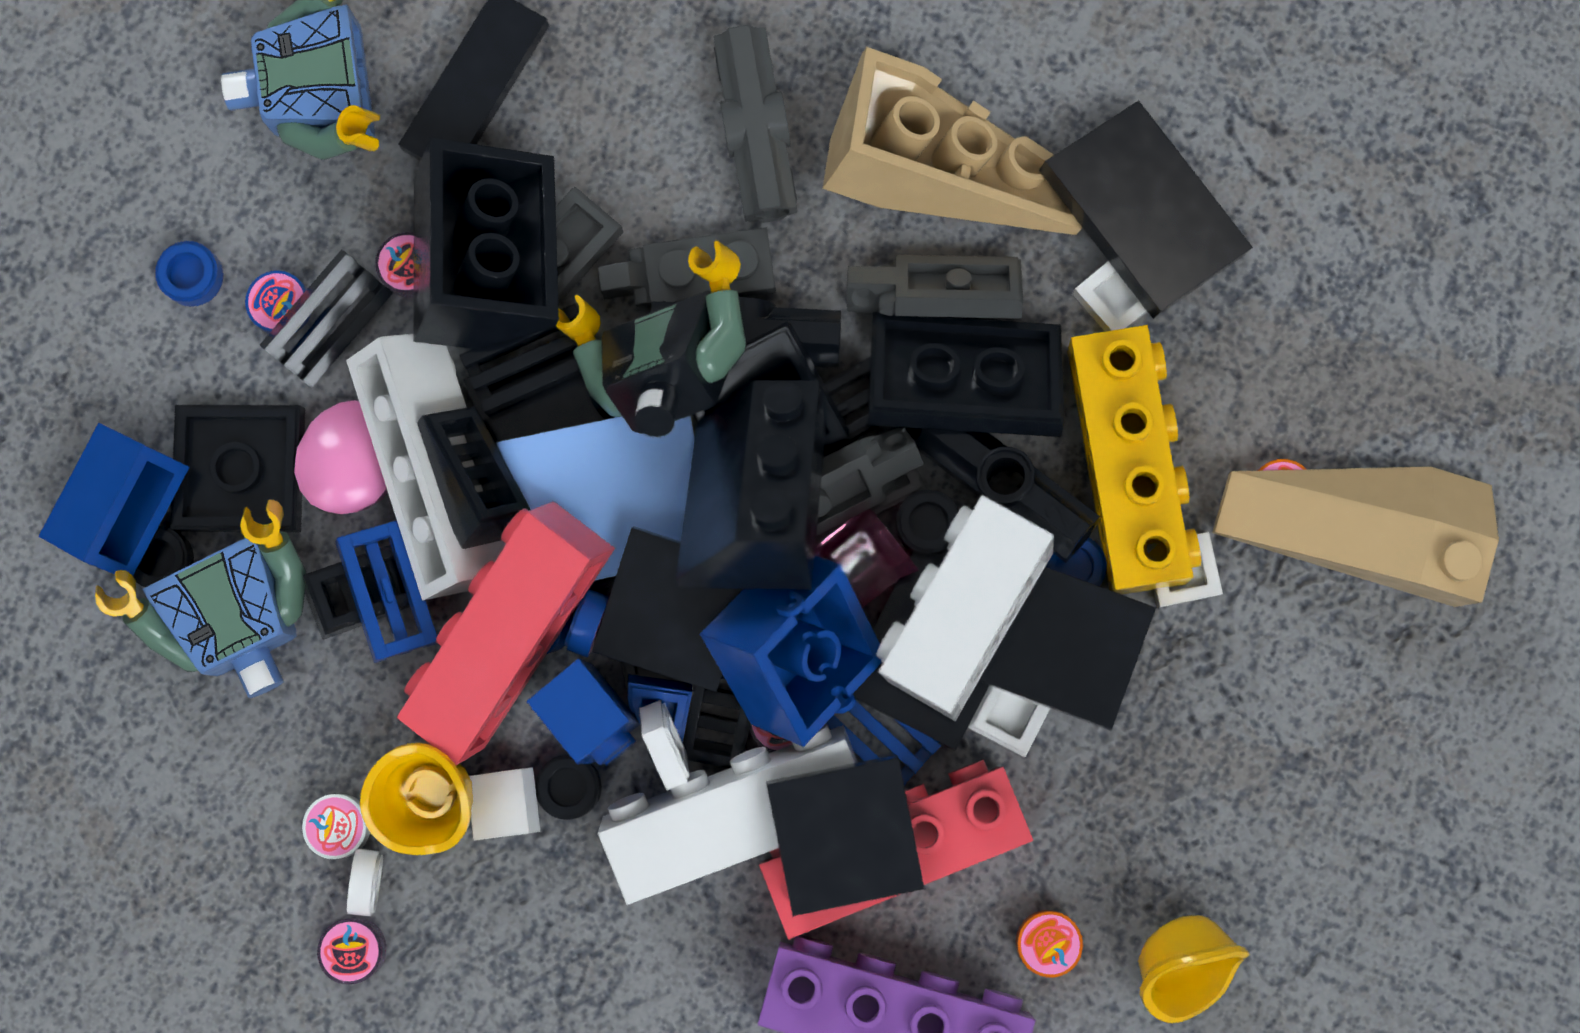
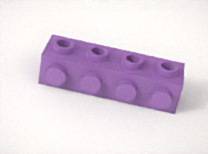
[757,935,1036,1033]

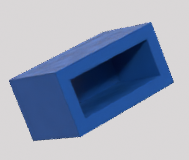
[38,423,190,575]
[526,658,640,766]

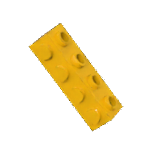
[1067,325,1201,595]

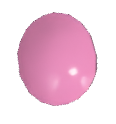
[294,400,388,514]

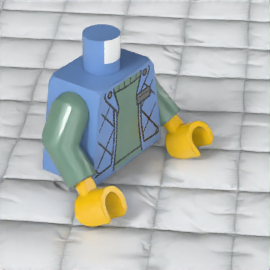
[221,0,380,160]
[95,500,307,698]

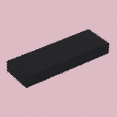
[398,0,550,161]

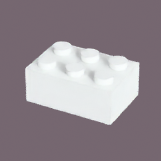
[876,495,1054,721]

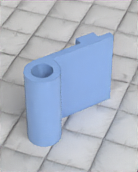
[496,416,695,581]

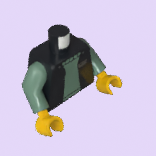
[556,240,746,437]

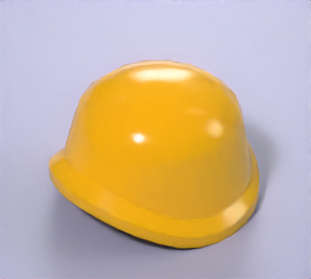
[360,743,473,855]
[1138,915,1250,1023]

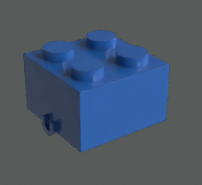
[700,556,882,747]

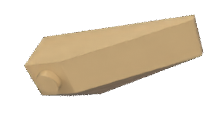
[822,47,1082,235]
[1212,467,1499,607]

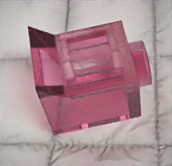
[815,509,919,608]

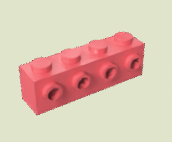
[396,501,615,765]
[759,759,1034,940]

